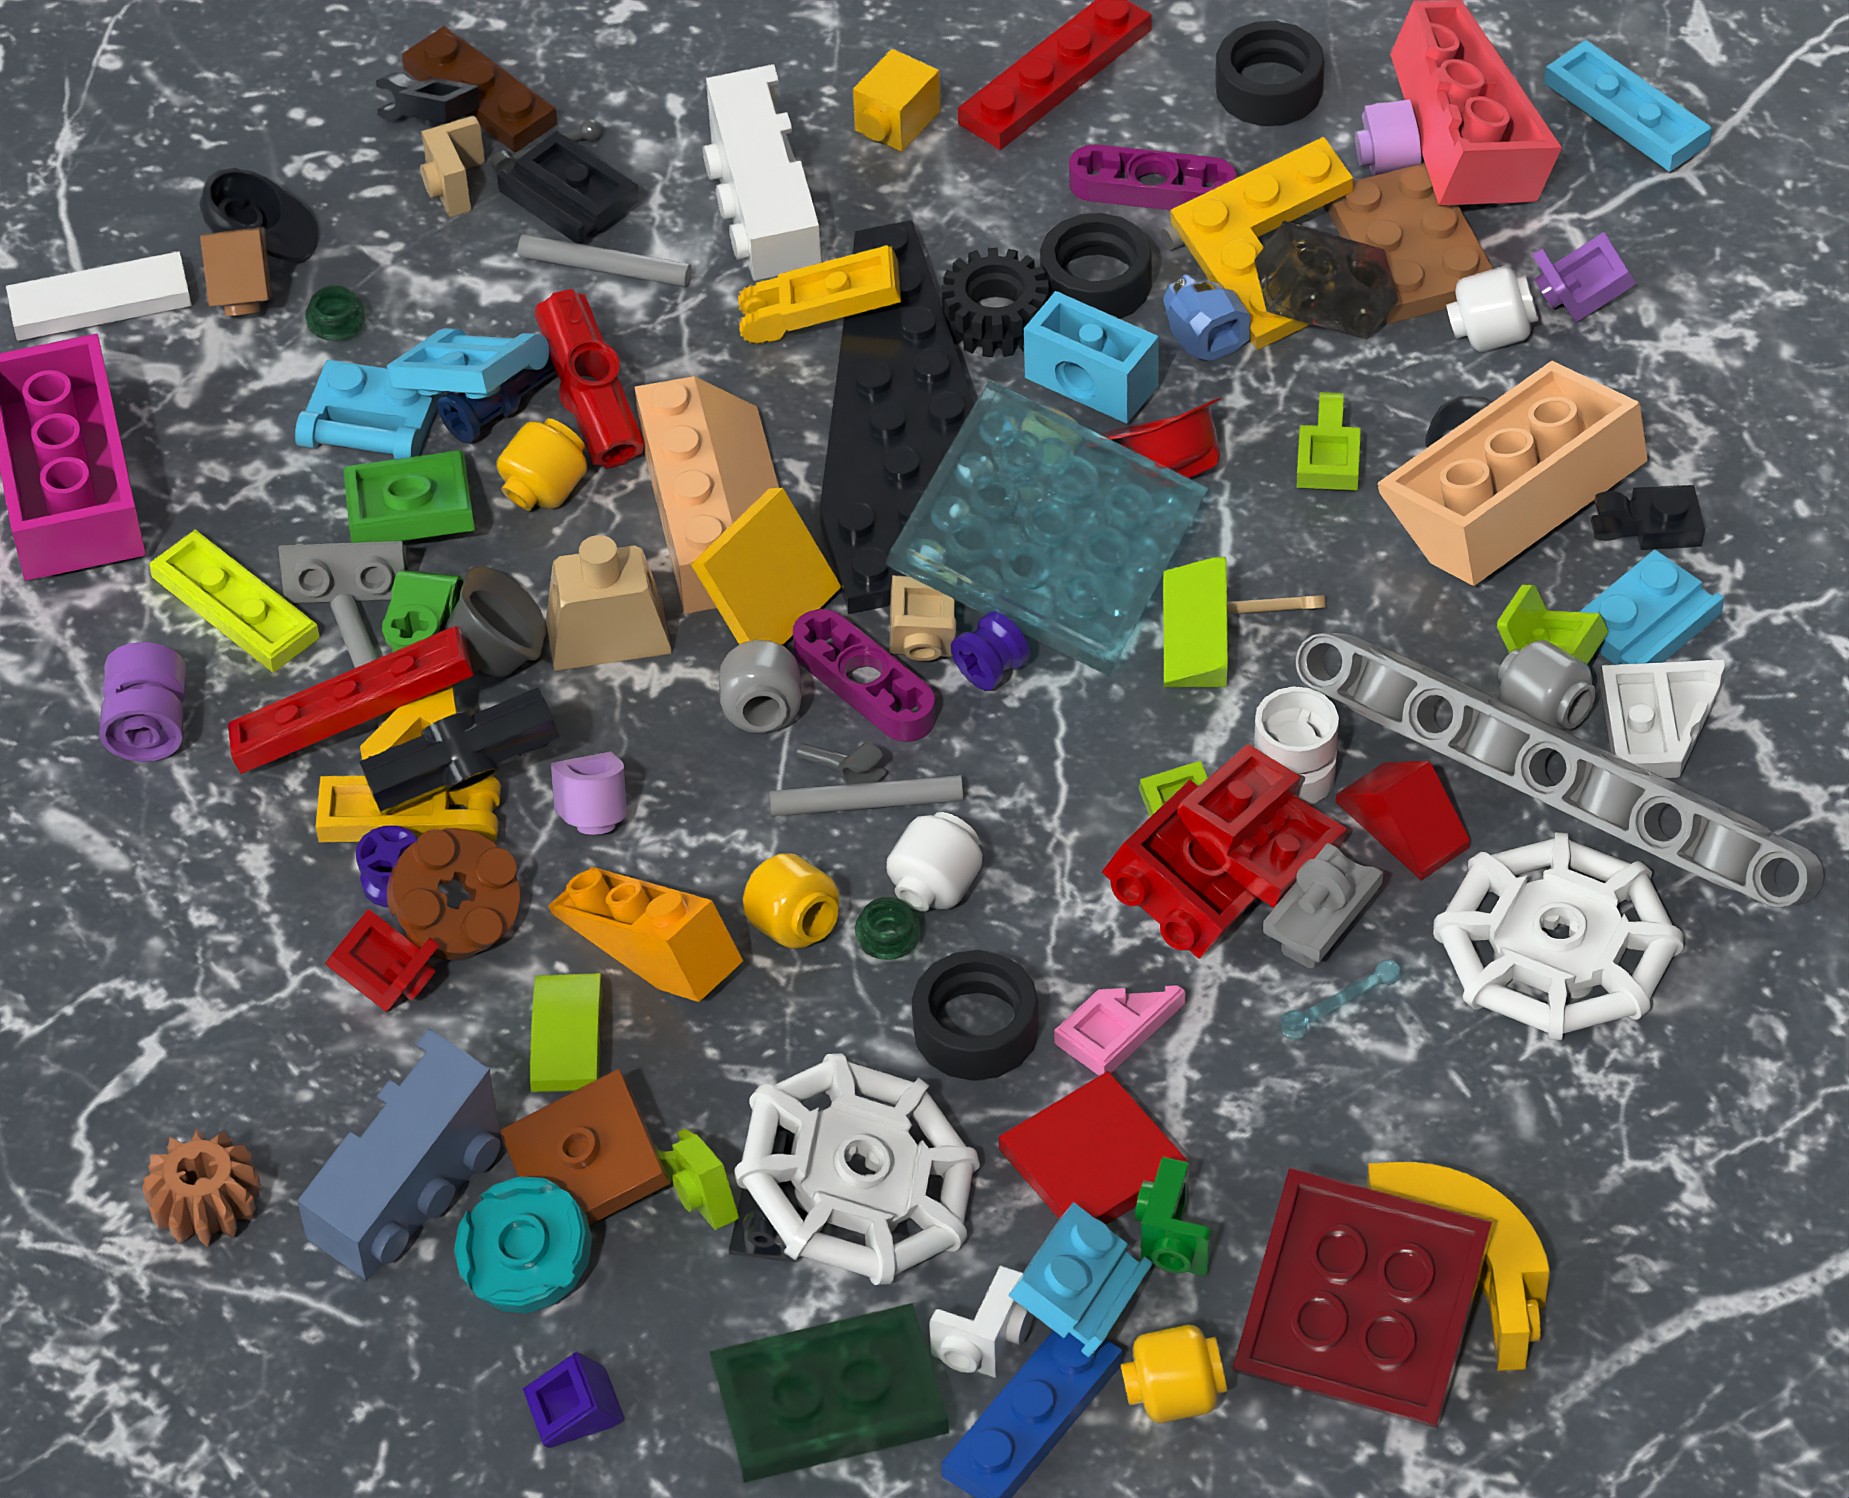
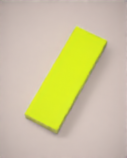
[149,530,320,673]

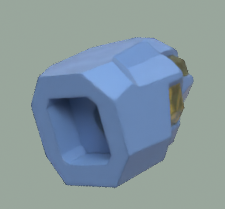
[1163,274,1250,361]

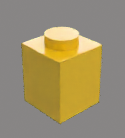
[853,49,941,152]

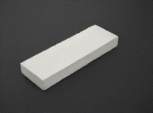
[6,251,191,341]

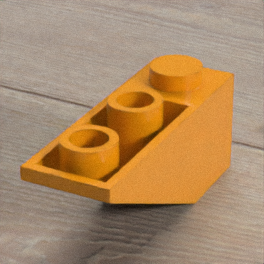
[547,867,743,1002]

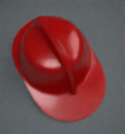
[1084,397,1222,484]

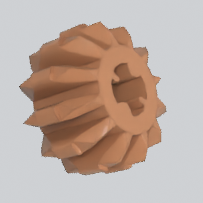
[143,1128,261,1247]

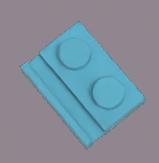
[1579,549,1724,665]
[1008,1202,1153,1357]

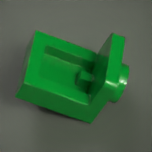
[1135,1157,1212,1275]

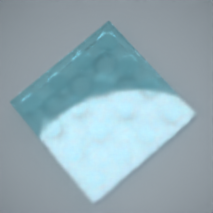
[885,380,1208,677]

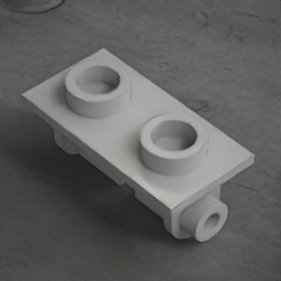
[278,541,409,603]

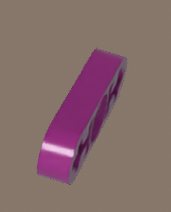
[1069,144,1236,210]
[793,609,936,742]

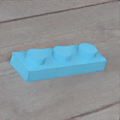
[1544,40,1712,172]

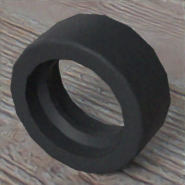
[1215,20,1324,126]
[1040,212,1152,319]
[912,950,1039,1081]

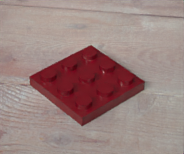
[1232,1167,1493,1429]

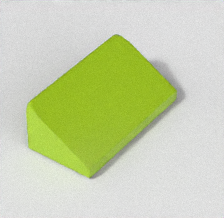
[1163,557,1228,687]

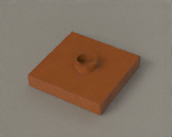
[500,1069,670,1225]

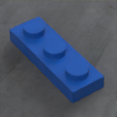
[941,1330,1123,1498]

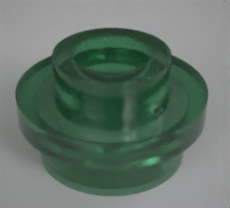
[305,286,365,340]
[855,897,921,960]

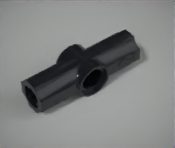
[359,687,560,815]

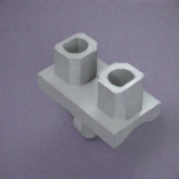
[1263,843,1383,968]

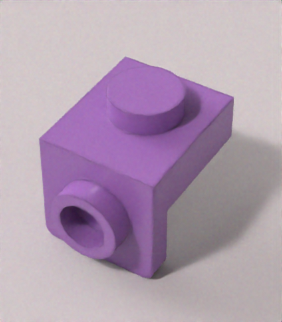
[1532,232,1637,322]

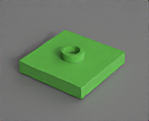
[343,450,475,543]

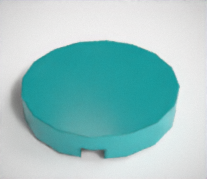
[454,1177,593,1313]

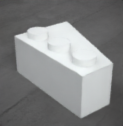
[703,64,821,281]

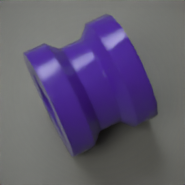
[950,611,1030,691]
[356,826,417,907]

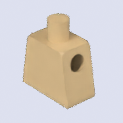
[546,535,672,671]

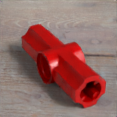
[534,288,644,469]

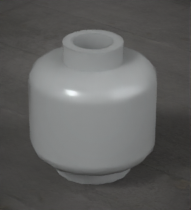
[719,640,802,734]
[1498,640,1596,730]

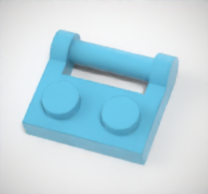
[387,328,549,399]
[295,360,443,459]

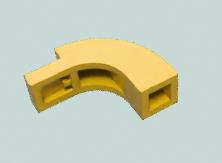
[1366,1162,1550,1371]

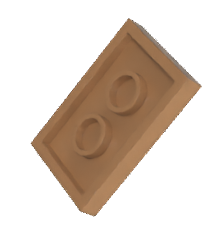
[1324,163,1493,324]

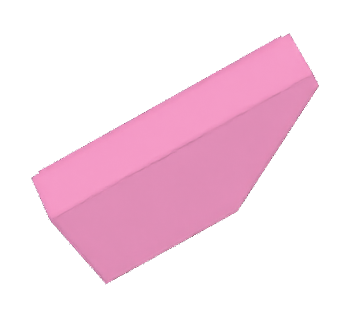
[1054,985,1185,1076]

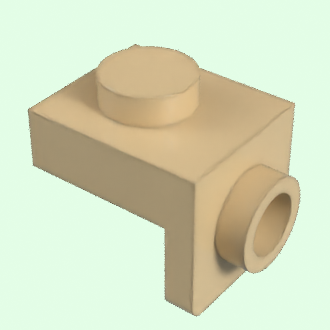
[420,116,485,217]
[889,576,956,661]

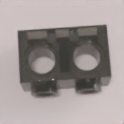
[1254,221,1398,340]

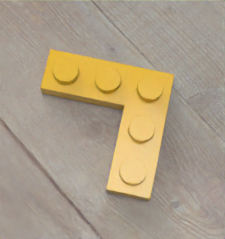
[1170,137,1353,350]

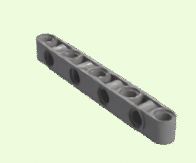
[1295,633,1824,907]

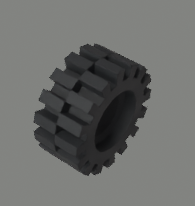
[942,247,1049,358]

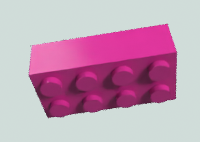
[0,333,146,581]

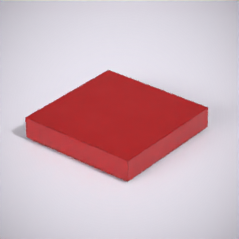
[998,1071,1188,1225]

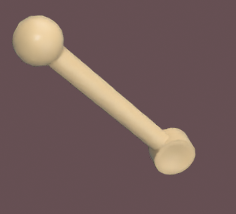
[1227,595,1326,614]

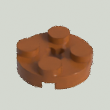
[387,828,520,961]

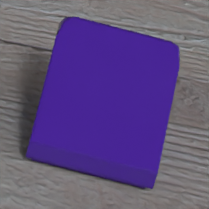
[523,1351,624,1448]

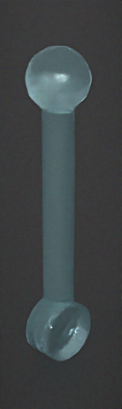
[1281,960,1401,1039]

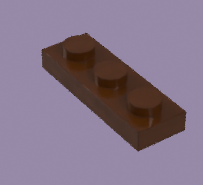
[402,26,558,153]

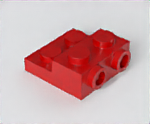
[1102,779,1258,959]

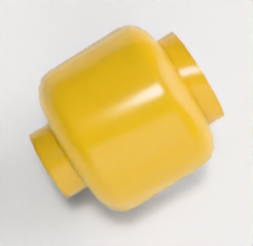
[496,418,587,511]
[743,853,840,949]
[1121,1325,1228,1423]

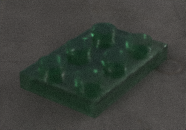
[710,1303,949,1483]

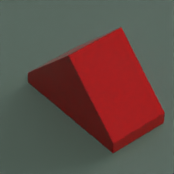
[1335,761,1470,881]

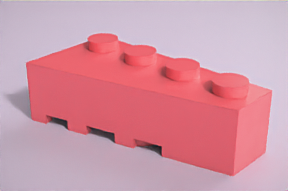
[1390,0,1562,205]

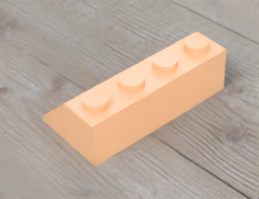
[1378,361,1648,586]
[635,376,779,614]

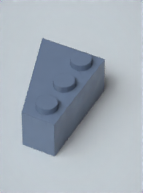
[297,1028,503,1281]

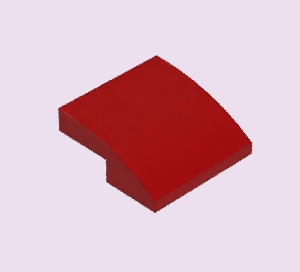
[1177,744,1347,908]

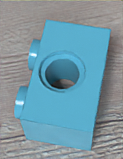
[1024,291,1159,424]

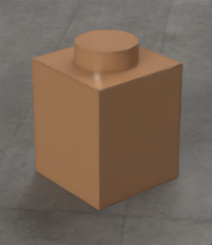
[200,227,273,316]

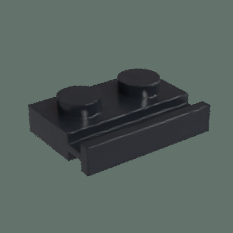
[497,131,640,244]

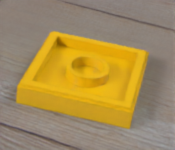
[691,488,842,645]

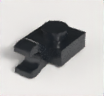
[376,73,479,127]
[1591,485,1705,550]

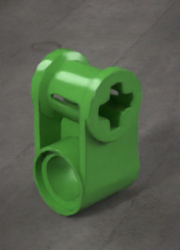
[382,570,464,653]

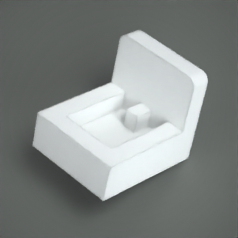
[930,1266,1033,1378]

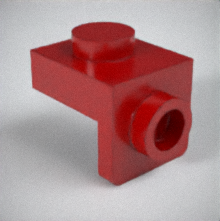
[324,908,440,1013]

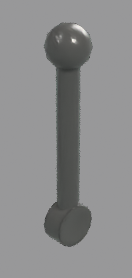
[490,119,602,174]

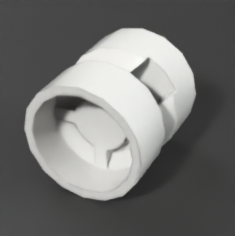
[1254,686,1339,805]

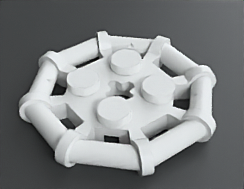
[1433,832,1683,1040]
[734,1053,980,1285]

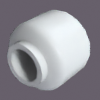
[1446,266,1539,352]
[887,812,983,911]

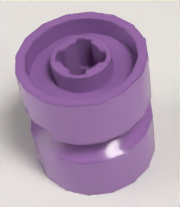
[99,642,187,762]

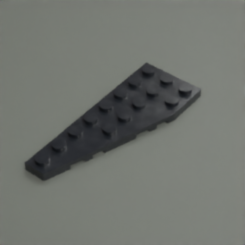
[820,220,1028,615]

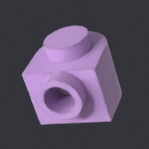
[1355,99,1421,176]
[551,751,627,835]

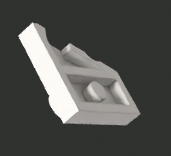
[1600,660,1725,778]

